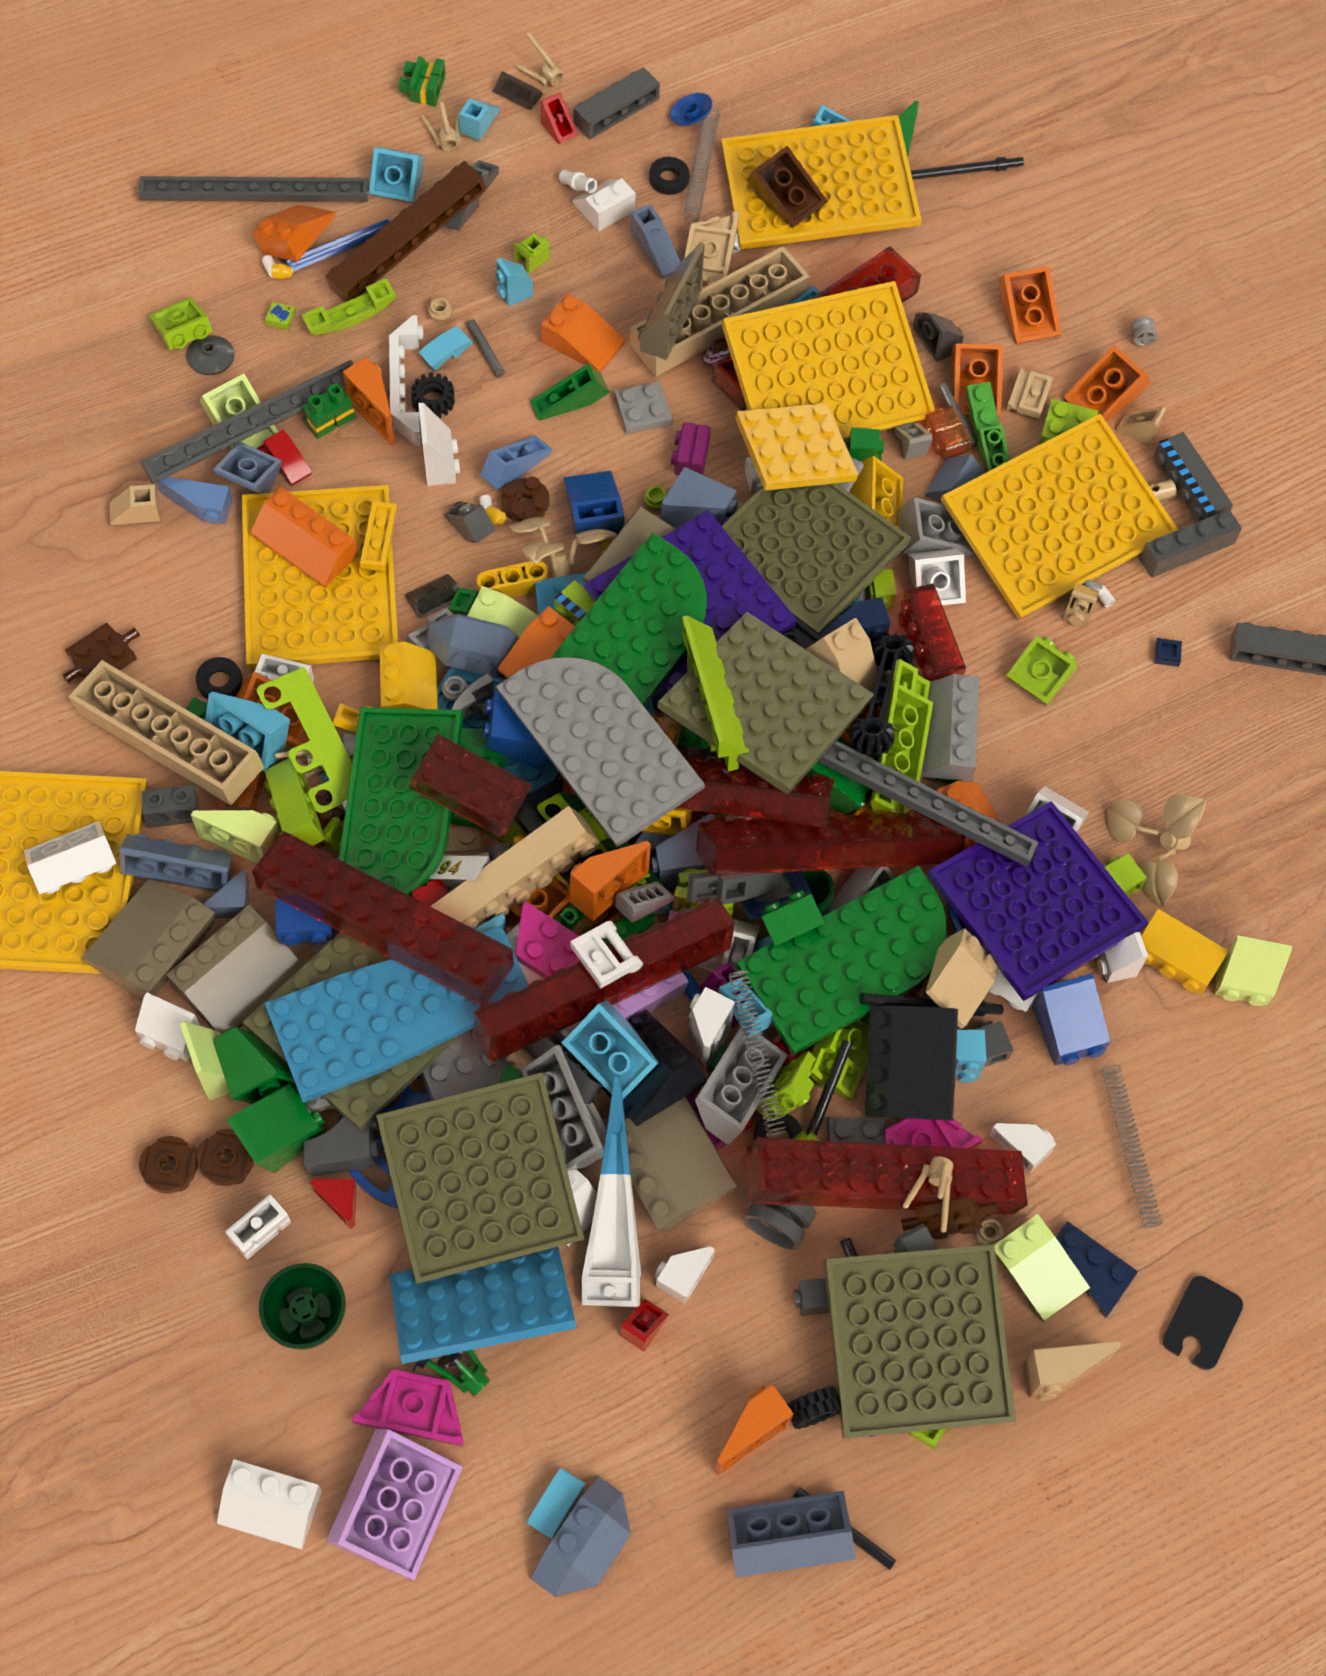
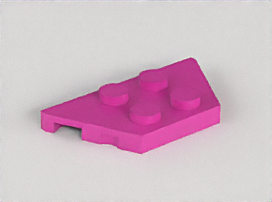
[515,901,590,988]
[884,1119,983,1192]
[352,1369,464,1447]

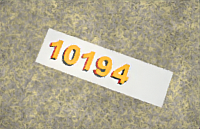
[429,855,489,880]

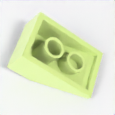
[199,374,278,450]
[467,586,538,638]
[191,810,283,869]
[1215,935,1292,1006]
[180,1022,230,1101]
[994,1214,1090,1321]

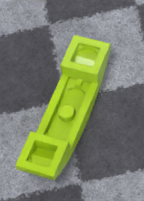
[302,278,397,335]

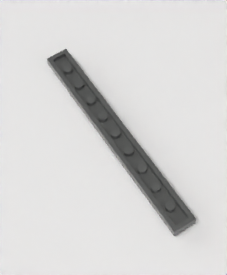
[138,176,369,202]
[140,360,353,484]
[818,741,1038,867]

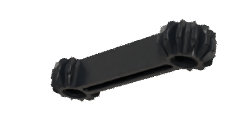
[850,632,915,757]

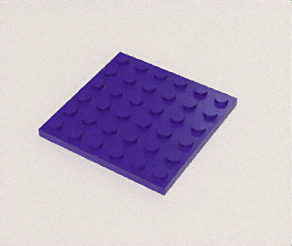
[584,510,797,694]
[927,801,1149,1001]

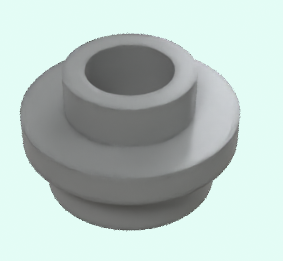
[442,676,468,701]

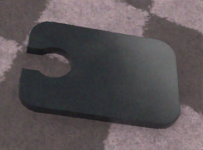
[1163,1276,1243,1370]

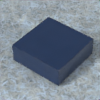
[1154,638,1182,667]

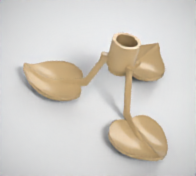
[509,517,617,578]
[1107,794,1207,907]

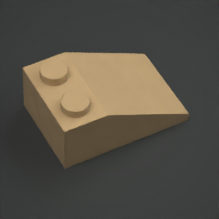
[806,618,878,693]
[926,928,998,1029]
[1024,1341,1121,1401]

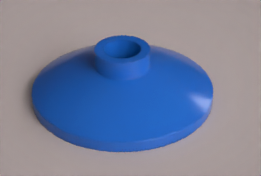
[670,93,713,126]

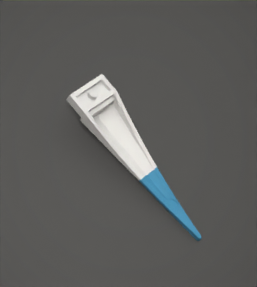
[582,1075,641,1307]

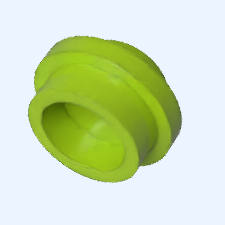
[644,486,667,509]

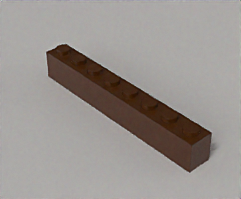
[325,160,486,302]

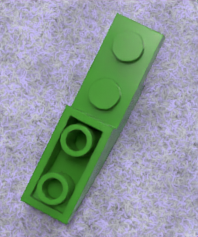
[965,382,1010,472]

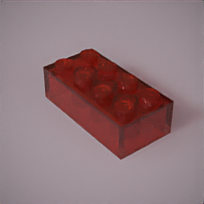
[897,583,966,682]
[409,734,532,838]

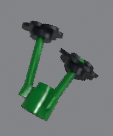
[412,1350,490,1396]

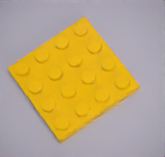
[735,403,858,491]

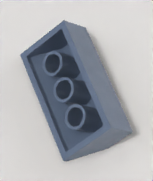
[119,834,233,892]
[726,1491,855,1577]

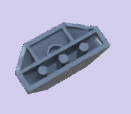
[426,614,519,678]
[530,1476,631,1596]

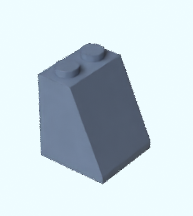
[661,467,738,529]
[650,814,723,891]

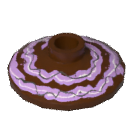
[703,337,732,367]

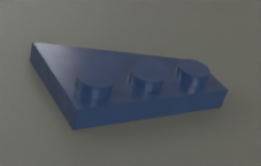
[1056,1221,1138,1318]

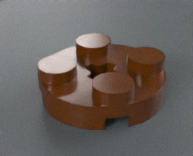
[501,476,550,522]
[197,1129,254,1186]
[139,1136,198,1193]

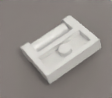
[570,921,643,988]

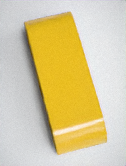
[477,561,548,598]

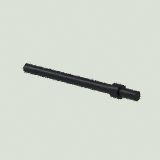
[911,157,1024,180]
[859,993,1004,1016]

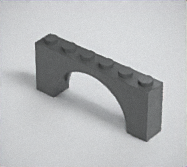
[304,1116,381,1176]

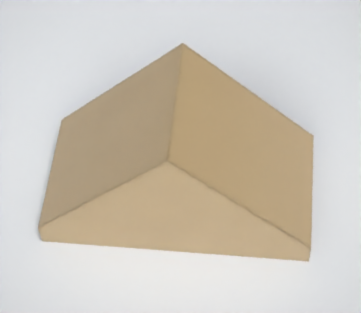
[1116,406,1166,446]

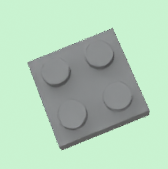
[614,381,673,434]

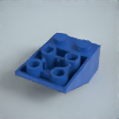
[564,471,624,535]

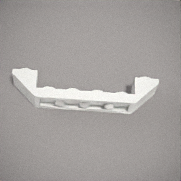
[389,315,423,446]

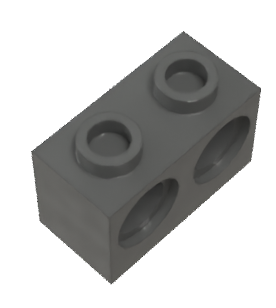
[141,785,200,828]

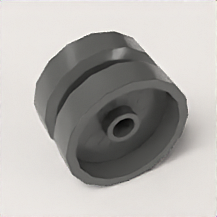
[743,1182,817,1250]

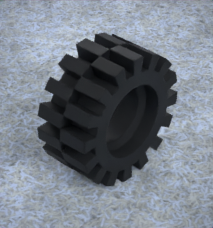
[411,373,455,418]
[787,1386,840,1429]

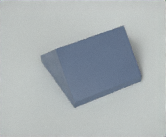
[213,442,282,494]
[925,454,986,504]

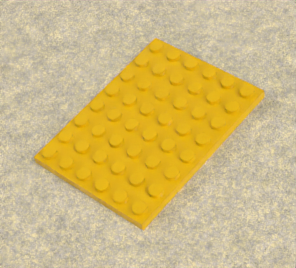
[721,115,921,250]
[721,281,937,440]
[940,413,1178,620]
[242,485,398,669]
[0,771,149,974]

